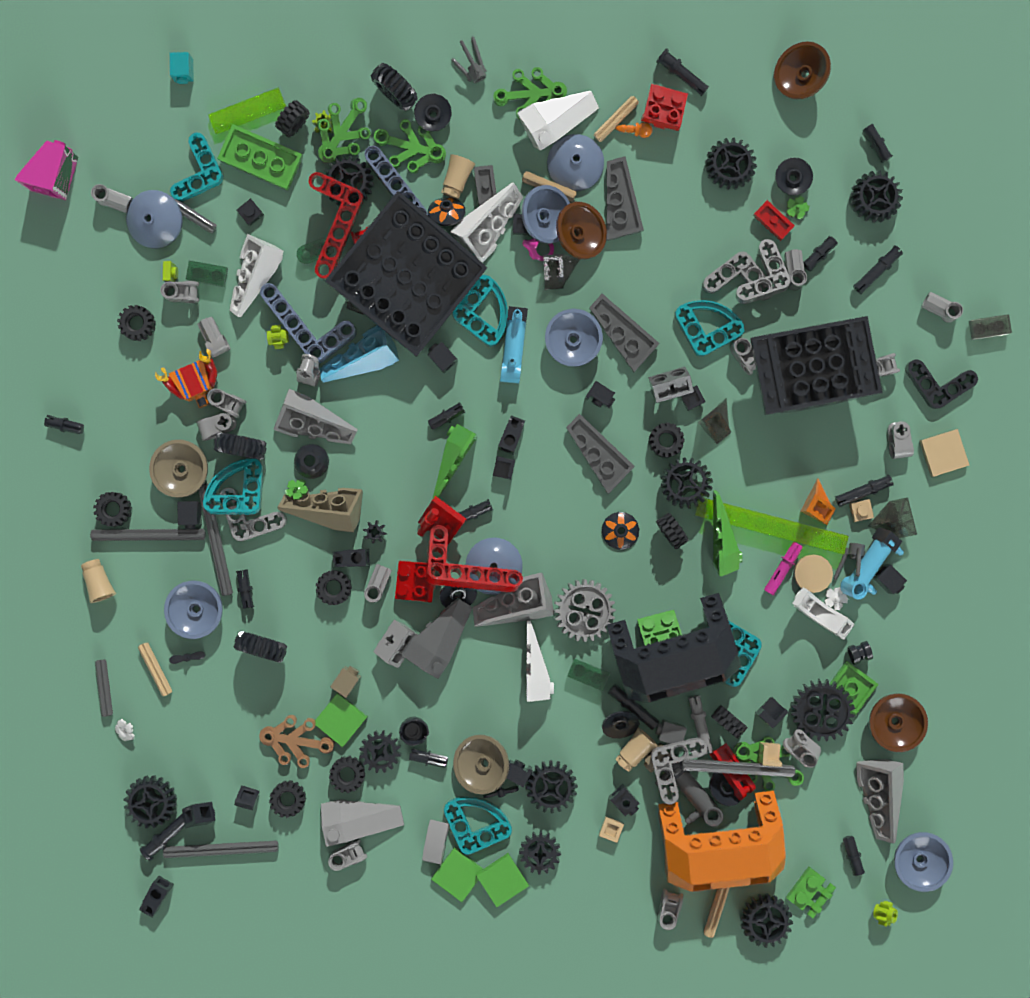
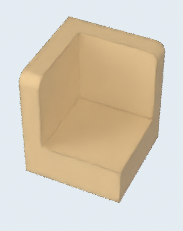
[758,742,782,767]

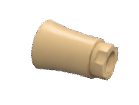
[441,154,475,199]
[81,559,116,603]
[615,728,658,772]

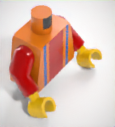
[155,349,218,408]

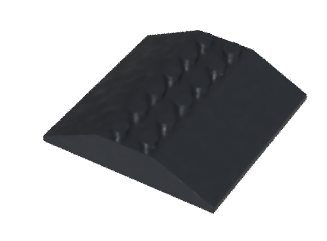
[325,191,488,357]

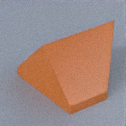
[800,479,836,525]

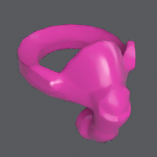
[522,238,554,261]

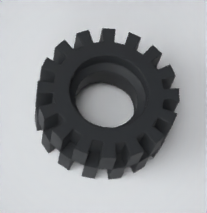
[275,100,310,138]
[117,305,156,341]
[649,422,685,458]
[93,492,132,526]
[656,513,689,549]
[316,570,352,605]
[711,704,748,739]
[329,756,365,793]
[269,780,306,818]

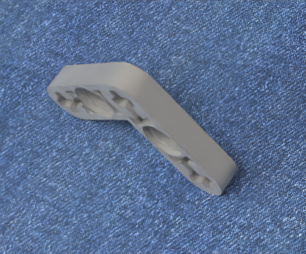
[736,239,790,304]
[702,252,774,300]
[220,488,287,541]
[651,738,707,804]

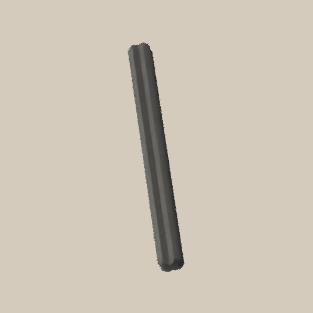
[199,484,233,596]
[90,529,206,541]
[681,759,795,777]
[163,840,279,858]

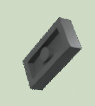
[474,165,497,206]

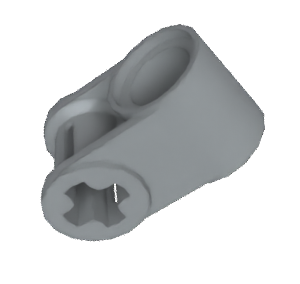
[160,281,199,303]
[730,338,756,375]
[876,353,900,377]
[296,354,320,387]
[207,389,247,419]
[196,413,237,441]
[887,421,914,459]
[783,729,821,768]
[328,839,367,871]
[657,889,683,930]

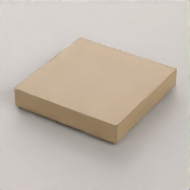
[919,429,969,477]

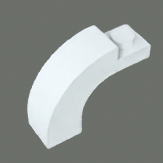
[792,587,854,640]

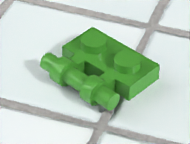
[786,866,836,918]

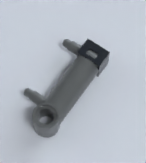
[655,756,723,827]

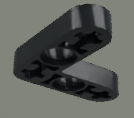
[905,359,978,409]

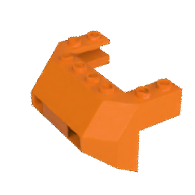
[658,791,786,892]

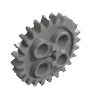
[553,579,616,642]

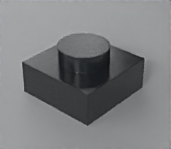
[236,198,264,226]
[513,214,530,235]
[680,385,705,411]
[234,785,260,811]

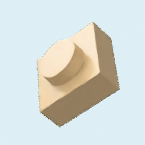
[849,499,874,522]
[599,816,624,843]

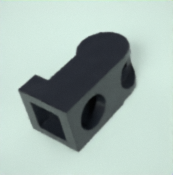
[498,415,526,455]
[332,549,370,567]
[139,876,174,918]

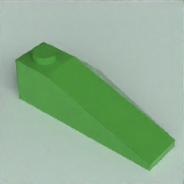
[433,424,477,498]
[713,490,742,576]

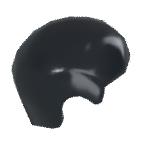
[399,716,429,746]

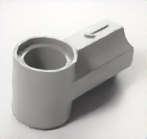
[91,184,133,213]
[784,249,807,291]
[922,292,963,323]
[197,317,231,358]
[364,564,392,602]

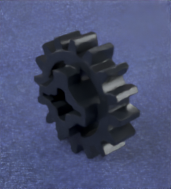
[359,730,401,773]
[519,830,561,875]

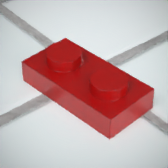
[753,200,795,241]

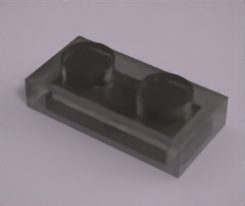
[969,314,1012,340]

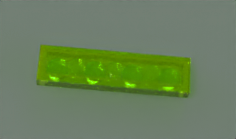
[208,87,286,134]

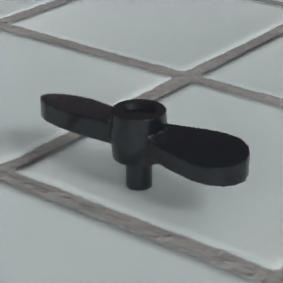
[169,651,206,664]
[483,786,519,798]

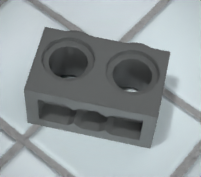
[648,367,694,403]

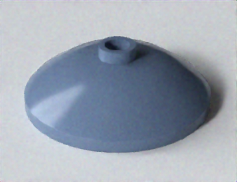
[547,134,604,191]
[522,185,570,244]
[126,190,182,248]
[545,309,603,367]
[465,538,523,595]
[164,581,223,639]
[894,832,953,892]

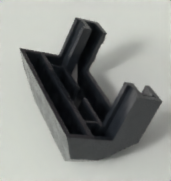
[607,593,741,703]

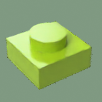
[163,261,178,282]

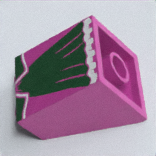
[15,140,78,200]

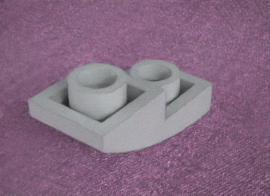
[422,820,450,865]

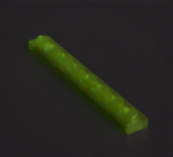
[694,498,849,555]

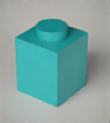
[169,52,194,84]

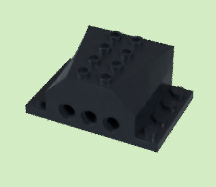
[750,316,883,415]

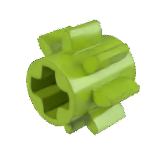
[312,110,333,133]
[267,325,289,349]
[873,901,898,927]

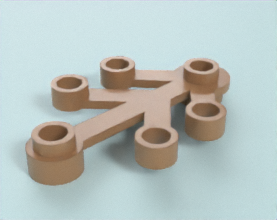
[259,715,335,768]

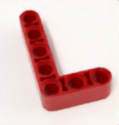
[308,172,364,279]
[426,525,523,592]

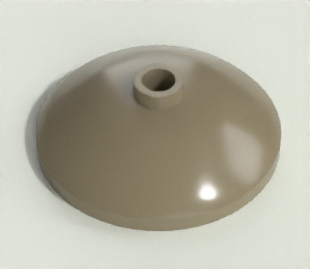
[149,440,208,497]
[453,735,509,794]

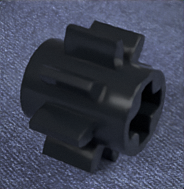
[363,520,387,544]

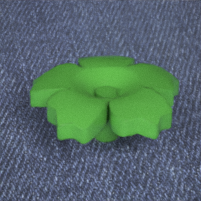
[786,196,810,220]
[285,479,309,500]

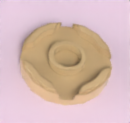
[794,554,833,593]

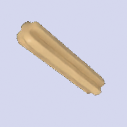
[594,96,639,142]
[522,171,576,202]
[138,643,172,696]
[703,887,730,938]

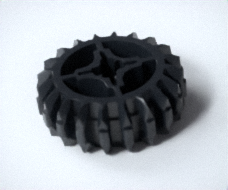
[371,63,418,111]
[705,137,757,190]
[324,155,374,206]
[850,170,903,223]
[213,432,267,460]
[661,458,713,509]
[234,631,287,663]
[525,760,578,813]
[123,775,177,828]
[740,893,793,948]

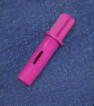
[763,542,803,596]

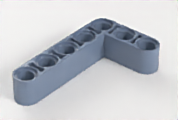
[364,146,429,217]
[260,283,357,363]

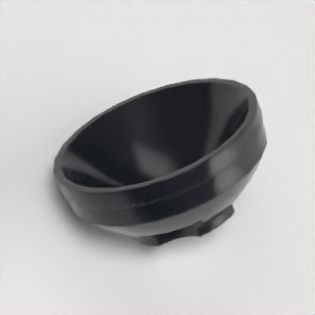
[294,444,329,479]

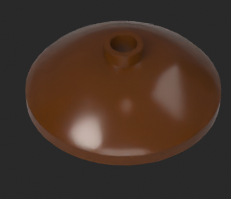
[774,41,831,99]
[556,202,607,259]
[869,693,928,752]

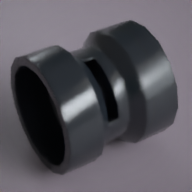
[847,641,873,665]

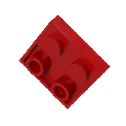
[641,83,688,131]
[417,496,466,545]
[395,561,436,603]

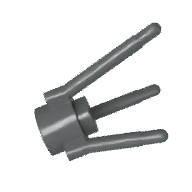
[451,36,487,83]
[833,543,865,580]

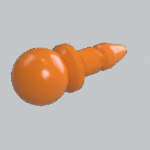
[615,122,653,138]

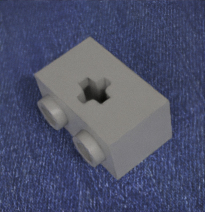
[373,620,418,668]

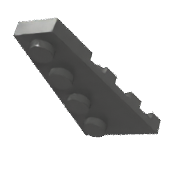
[607,156,644,241]
[589,294,660,373]
[566,414,635,494]

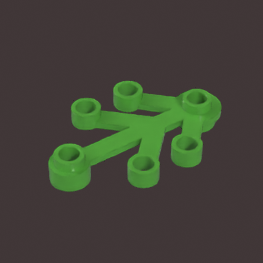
[494,67,567,119]
[317,98,371,163]
[374,119,446,174]
[733,736,804,791]

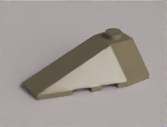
[278,488,363,532]

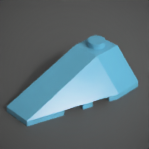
[320,325,399,383]

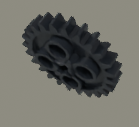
[791,678,855,742]

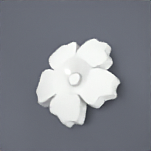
[825,587,849,610]
[115,719,135,741]

